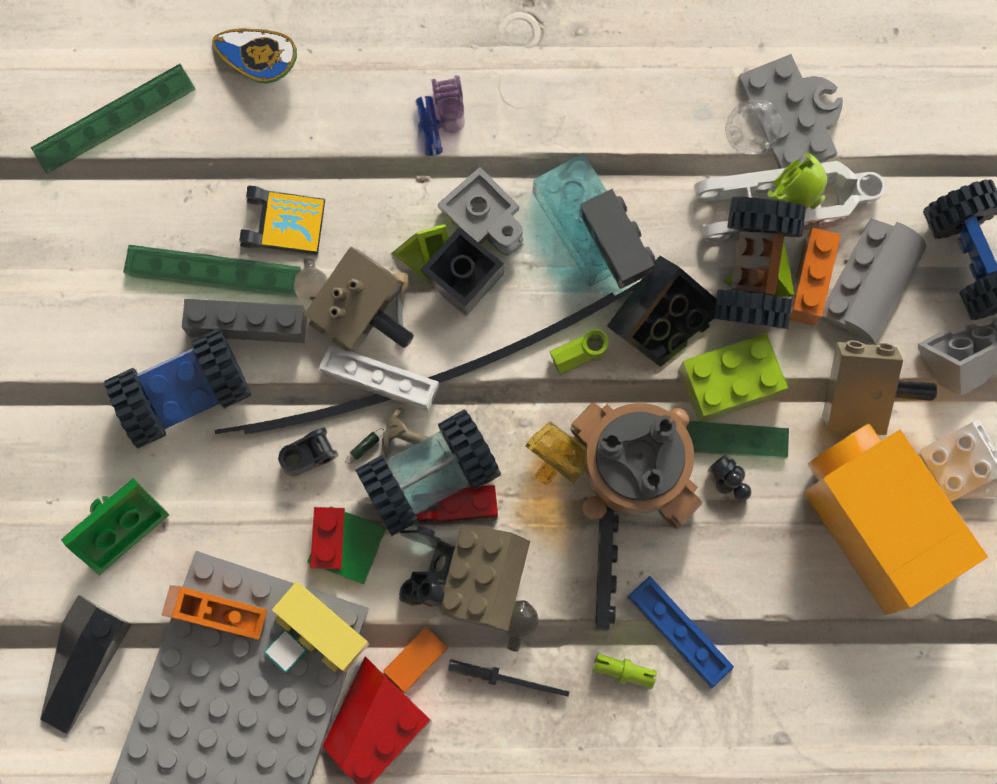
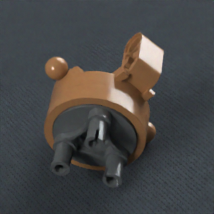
[570,402,702,529]

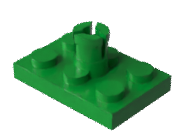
[61,478,170,576]

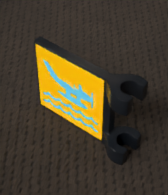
[239,185,325,255]

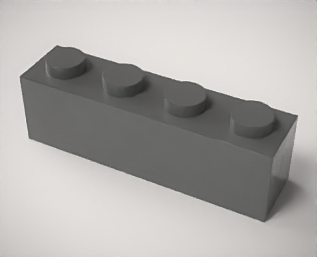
[182,299,307,343]

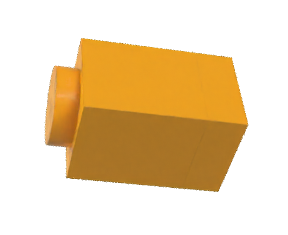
[803,424,988,615]

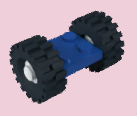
[923,179,997,320]
[104,328,252,449]

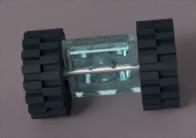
[355,409,501,537]

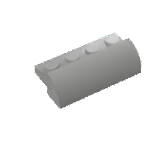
[820,218,926,345]

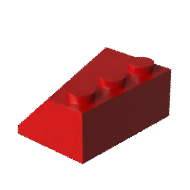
[322,656,432,784]

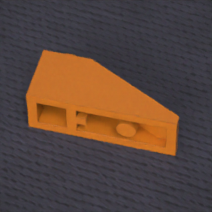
[161,585,267,640]

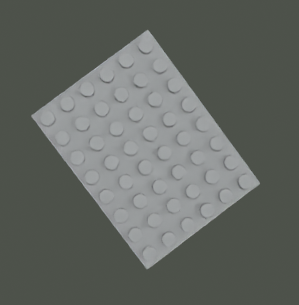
[110,551,369,784]

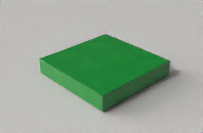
[307,506,387,585]

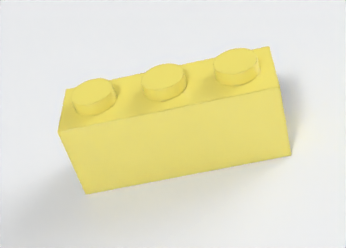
[272,581,370,672]

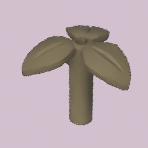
[382,408,433,458]

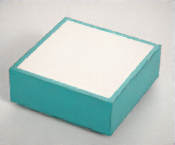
[264,629,309,673]

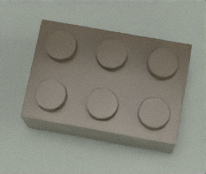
[438,524,530,631]

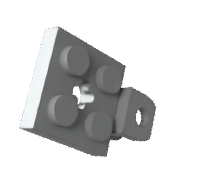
[438,167,523,256]

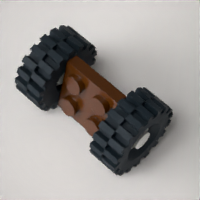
[714,196,806,329]

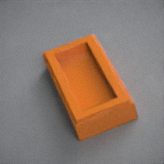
[383,626,448,693]

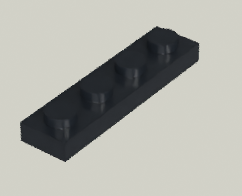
[595,506,619,631]

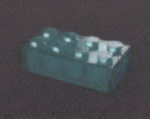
[532,153,612,287]

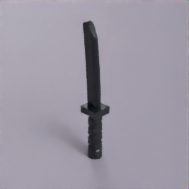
[447,659,570,697]

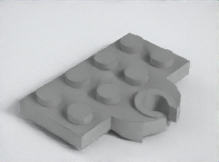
[738,54,843,169]

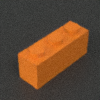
[790,228,841,326]

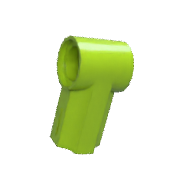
[549,329,609,375]

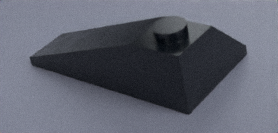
[40,595,132,734]

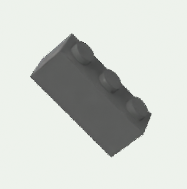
[579,189,656,289]

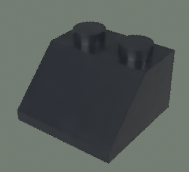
[421,227,504,316]

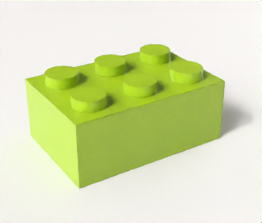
[679,333,788,423]

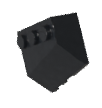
[607,255,716,367]

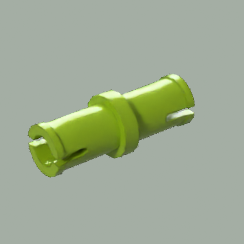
[592,653,657,689]

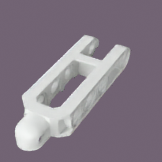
[694,161,885,243]

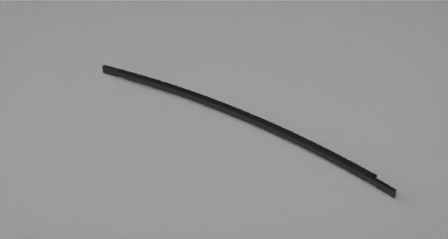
[215,282,639,435]

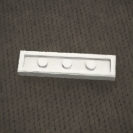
[318,345,439,411]

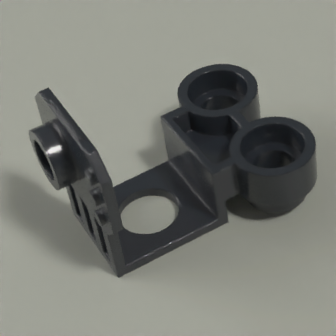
[399,526,455,607]

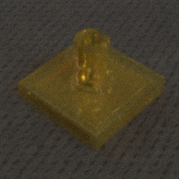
[525,421,586,485]

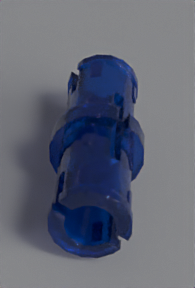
[415,96,443,156]

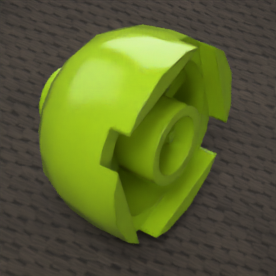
[768,153,827,209]

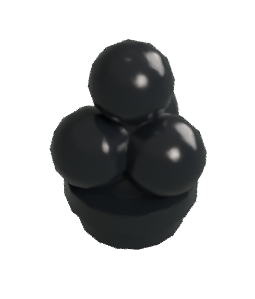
[707,455,752,501]

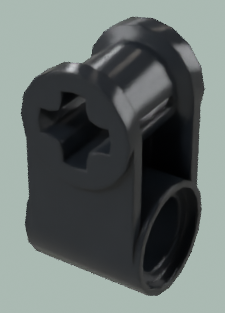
[278,428,339,476]

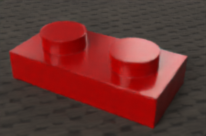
[310,507,345,570]

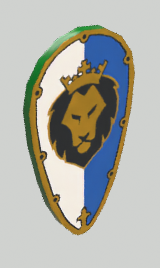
[212,28,297,84]

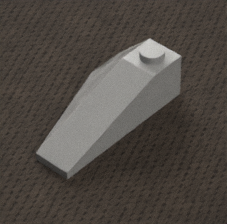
[918,318,997,396]

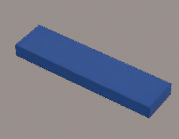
[627,576,734,688]

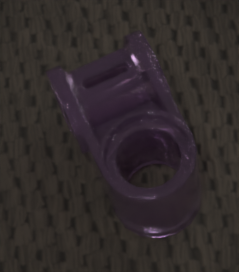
[431,75,465,133]

